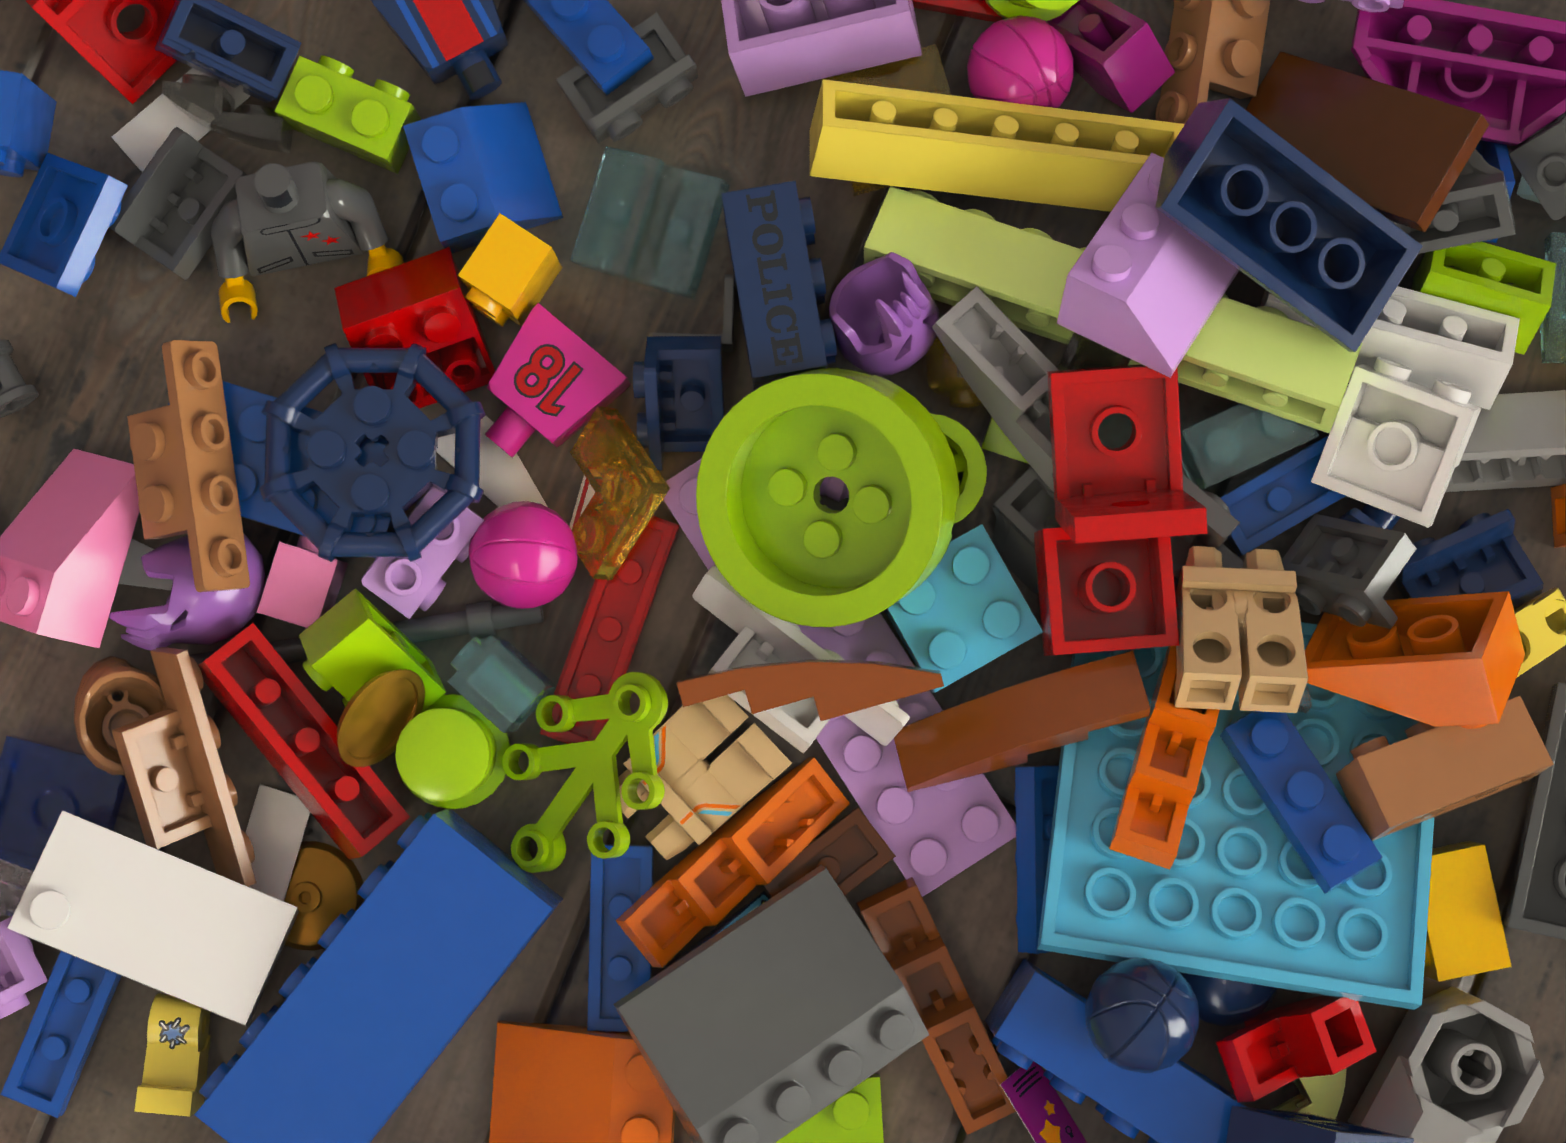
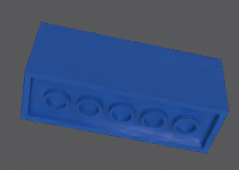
[195,809,563,1143]

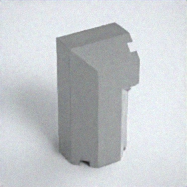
[1347,986,1544,1143]

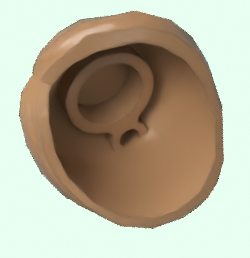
[74,656,167,775]

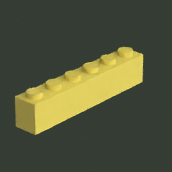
[810,79,1185,212]

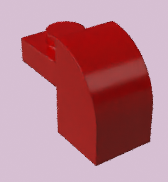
[1216,995,1377,1103]

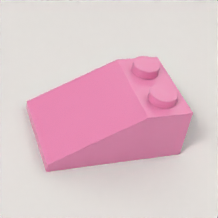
[0,449,140,648]

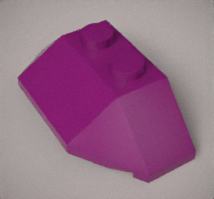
[1351,0,1566,146]

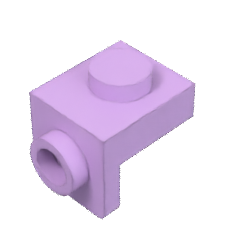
[0,916,48,1019]

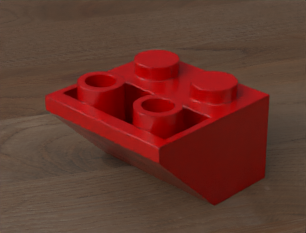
[334,247,496,409]

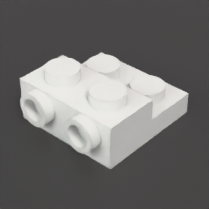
[1311,357,1482,528]

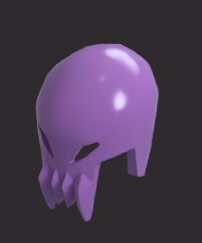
[829,252,939,376]
[109,534,266,650]

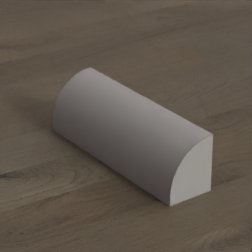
[1446,390,1566,492]

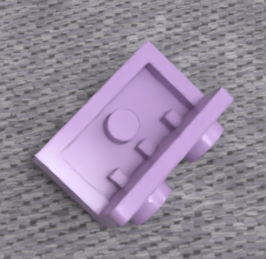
[361,486,484,619]

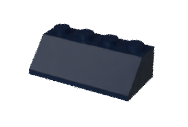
[1155,98,1423,352]

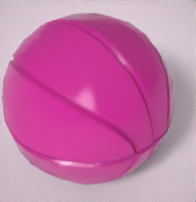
[967,15,1074,108]
[468,501,578,609]

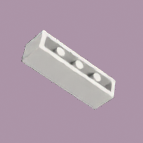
[1260,286,1520,410]

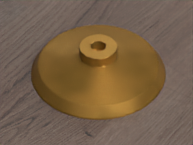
[337,670,425,767]
[284,841,364,951]

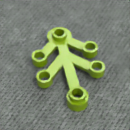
[502,672,668,873]

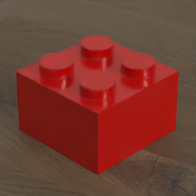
[1034,527,1179,656]

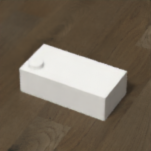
[7,810,299,1027]

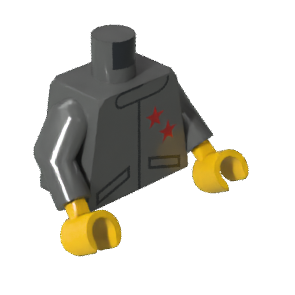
[211,162,404,323]

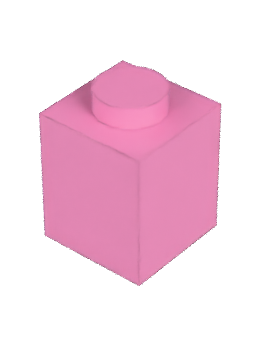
[257,535,348,628]

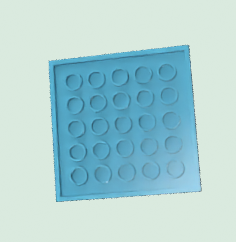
[1037,622,1434,1010]

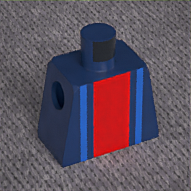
[371,0,509,100]

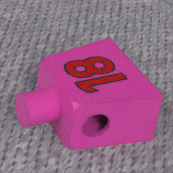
[485,303,631,458]

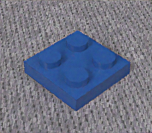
[0,152,128,297]

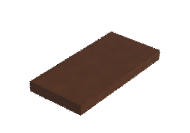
[1245,51,1489,232]

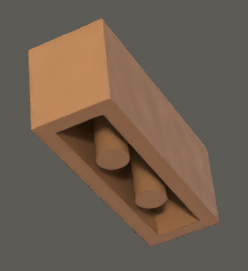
[1336,696,1554,841]

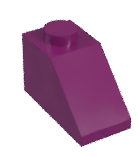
[1046,0,1175,114]

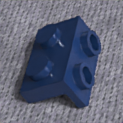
[633,336,725,471]
[1396,509,1544,606]

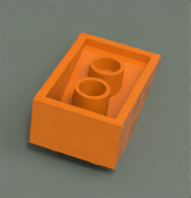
[1305,591,1525,729]
[489,1021,675,1143]

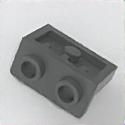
[1281,514,1417,629]

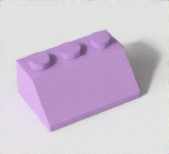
[721,0,922,97]
[1057,153,1239,378]

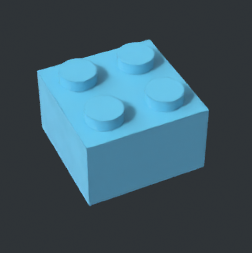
[885,524,1043,693]

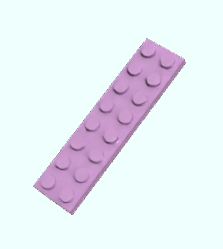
[656,458,1016,897]

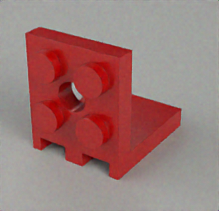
[25,0,177,105]
[1047,364,1208,544]

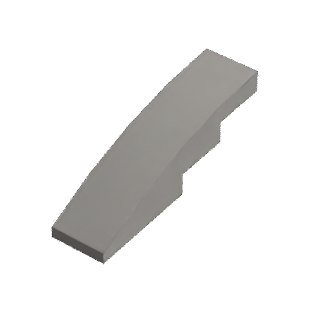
[932,286,1059,492]

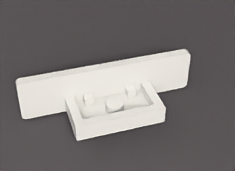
[692,566,910,754]

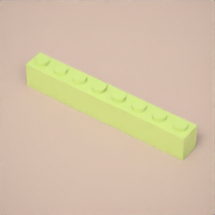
[864,186,1362,434]

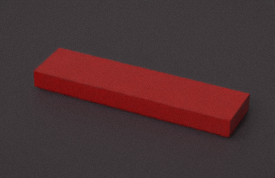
[540,505,680,744]

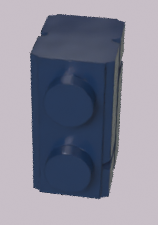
[155,0,301,103]

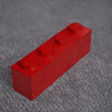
[198,623,410,860]

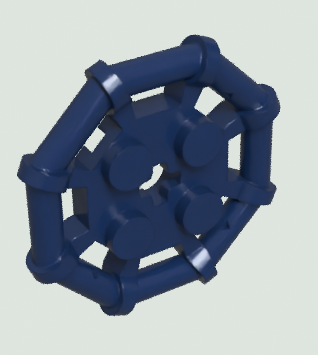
[259,343,485,562]

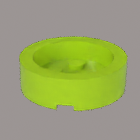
[696,368,959,627]

